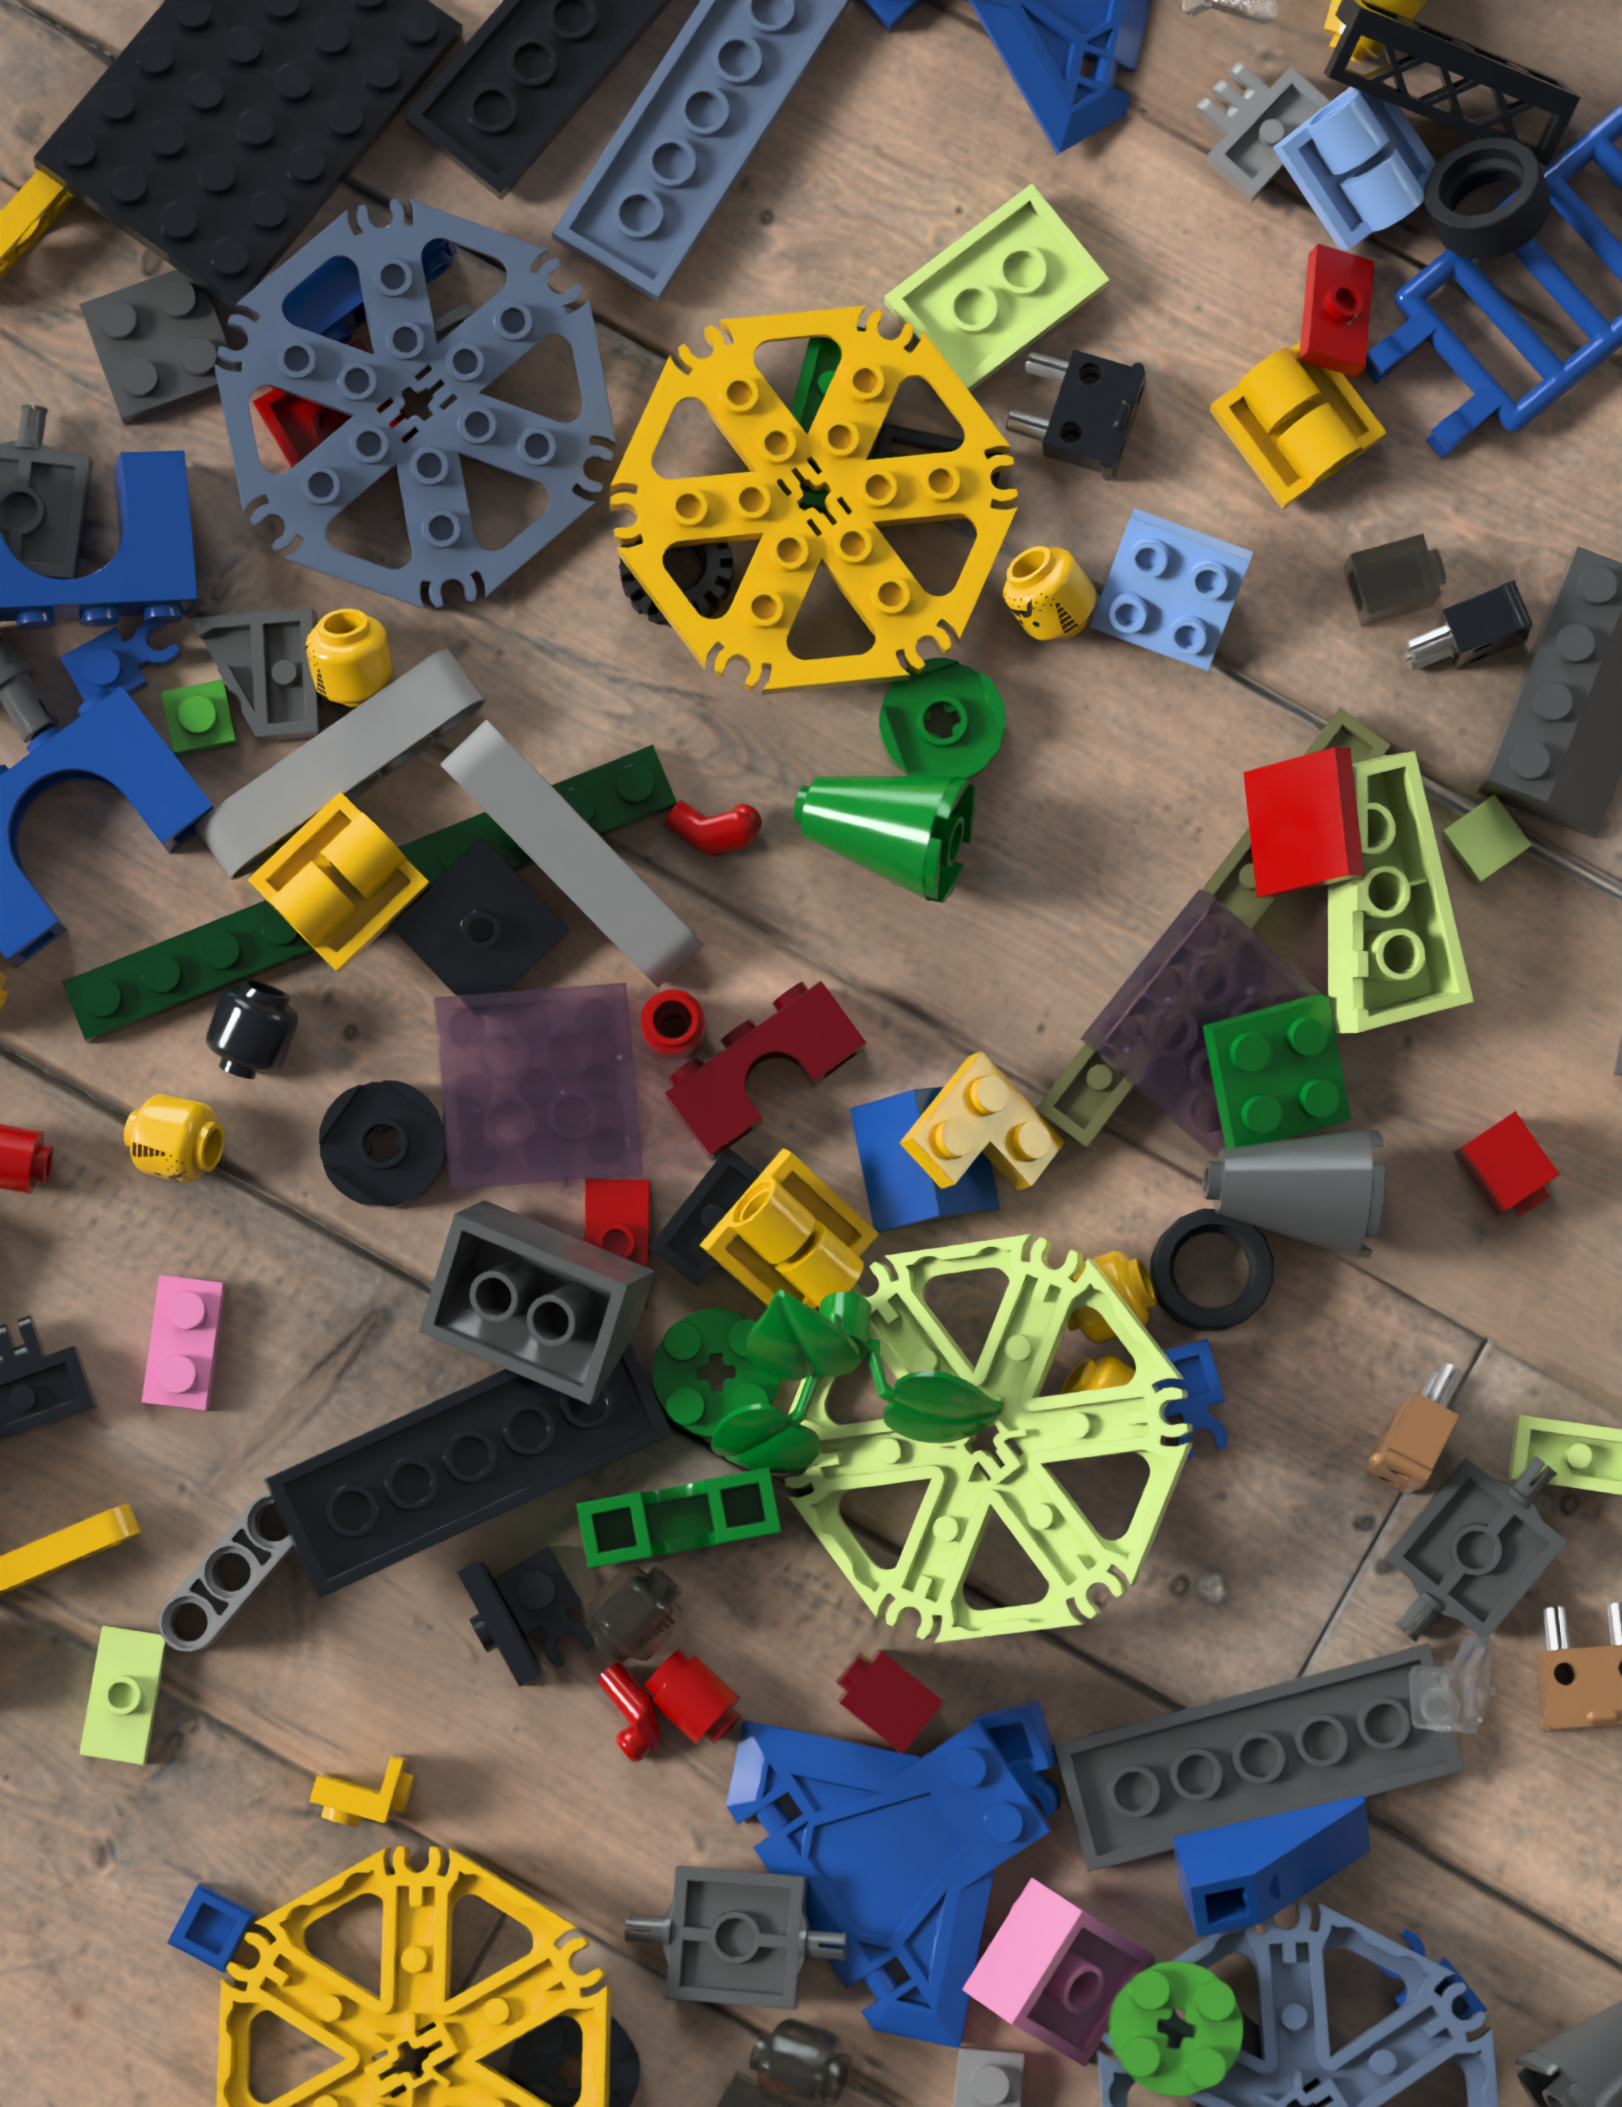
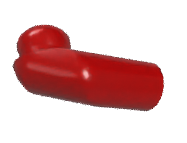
[663,800,762,856]
[597,1662,662,1762]

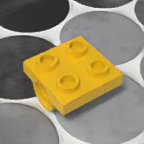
[1209,341,1387,510]
[248,791,431,974]
[699,1148,879,1309]

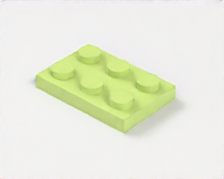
[884,184,1110,392]

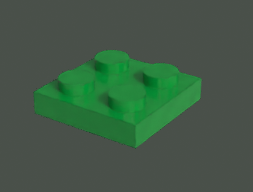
[1203,994,1351,1148]

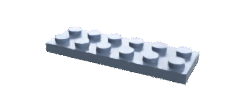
[552,0,852,303]

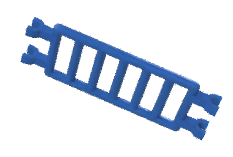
[1363,103,1622,459]

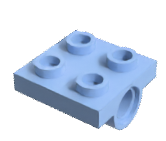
[1272,73,1437,250]
[1090,508,1253,671]

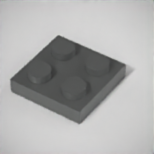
[79,269,238,425]

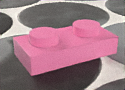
[142,1275,226,1411]

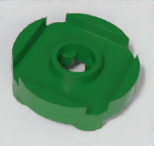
[878,658,1006,780]
[652,1308,780,1438]

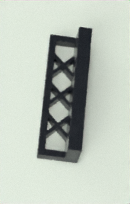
[1324,0,1581,166]

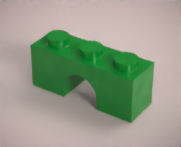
[576,1467,781,1569]

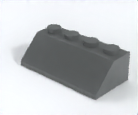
[1477,546,1622,839]

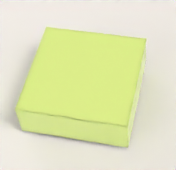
[1441,794,1532,885]

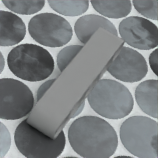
[195,649,485,880]
[441,719,704,988]

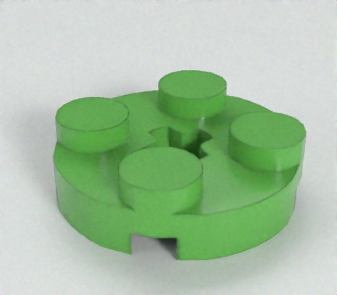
[1108,1961,1243,2096]

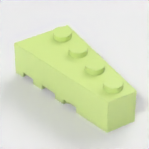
[1328,751,1474,1033]

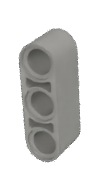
[158,1494,295,1652]

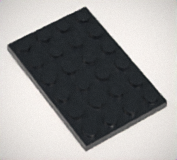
[33,0,463,312]

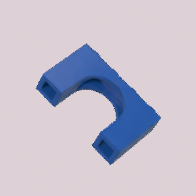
[0,450,198,630]
[0,686,214,968]

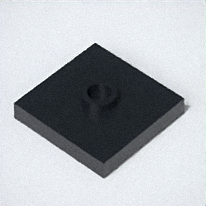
[389,837,570,1018]

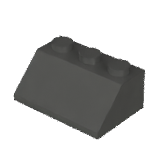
[419,1200,656,1404]

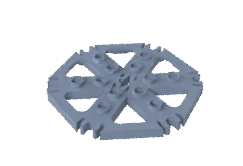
[214,199,617,609]
[1097,1902,1499,2107]

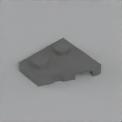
[192,607,323,741]

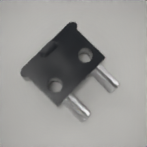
[1006,349,1146,481]
[1404,580,1533,671]

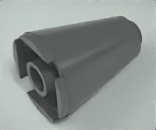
[1203,1129,1385,1259]
[1515,2000,1622,2107]

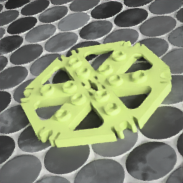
[785,1234,1193,1643]

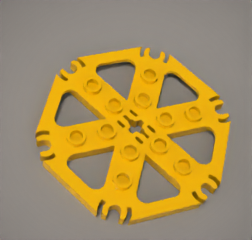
[610,305,1018,695]
[216,1846,612,2107]

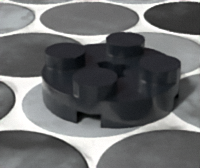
[319,1080,448,1209]
[509,2014,640,2107]

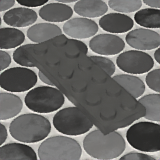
[1053,1643,1464,1872]

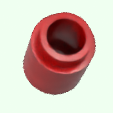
[640,989,706,1060]
[0,1124,53,1194]
[644,1649,741,1745]

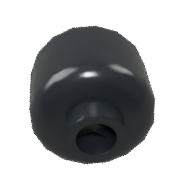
[206,980,298,1079]

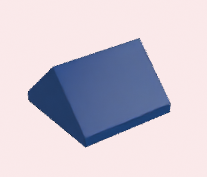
[850,1087,1000,1233]

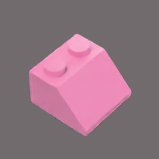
[962,1878,1154,2067]

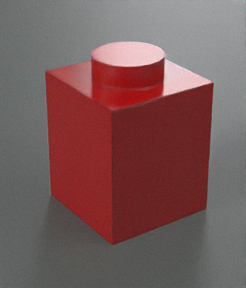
[1454,1111,1560,1217]

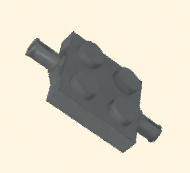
[0,404,93,579]
[1384,1456,1568,1642]
[625,1865,848,2010]

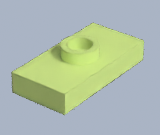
[79,1625,167,1765]

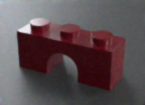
[665,981,866,1161]
[836,1649,944,1754]

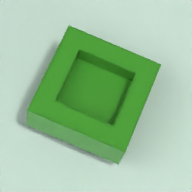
[161,679,238,758]

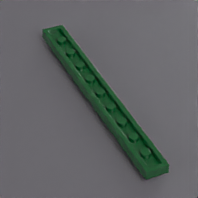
[62,745,677,1043]

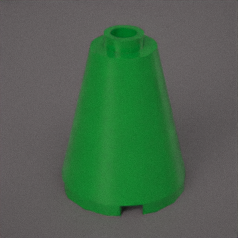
[793,776,976,903]

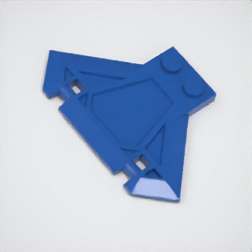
[960,0,1150,155]
[726,1719,1052,2048]

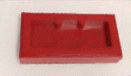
[1299,244,1374,378]
[584,1179,650,1309]

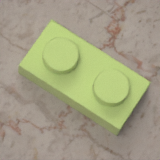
[1508,1415,1622,1496]

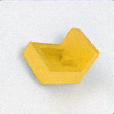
[309,1754,415,1827]

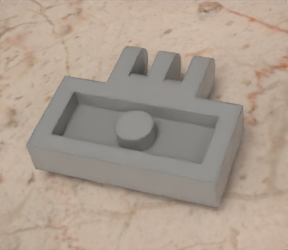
[1195,63,1331,203]

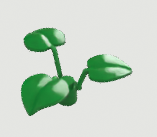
[711,1289,1004,1473]

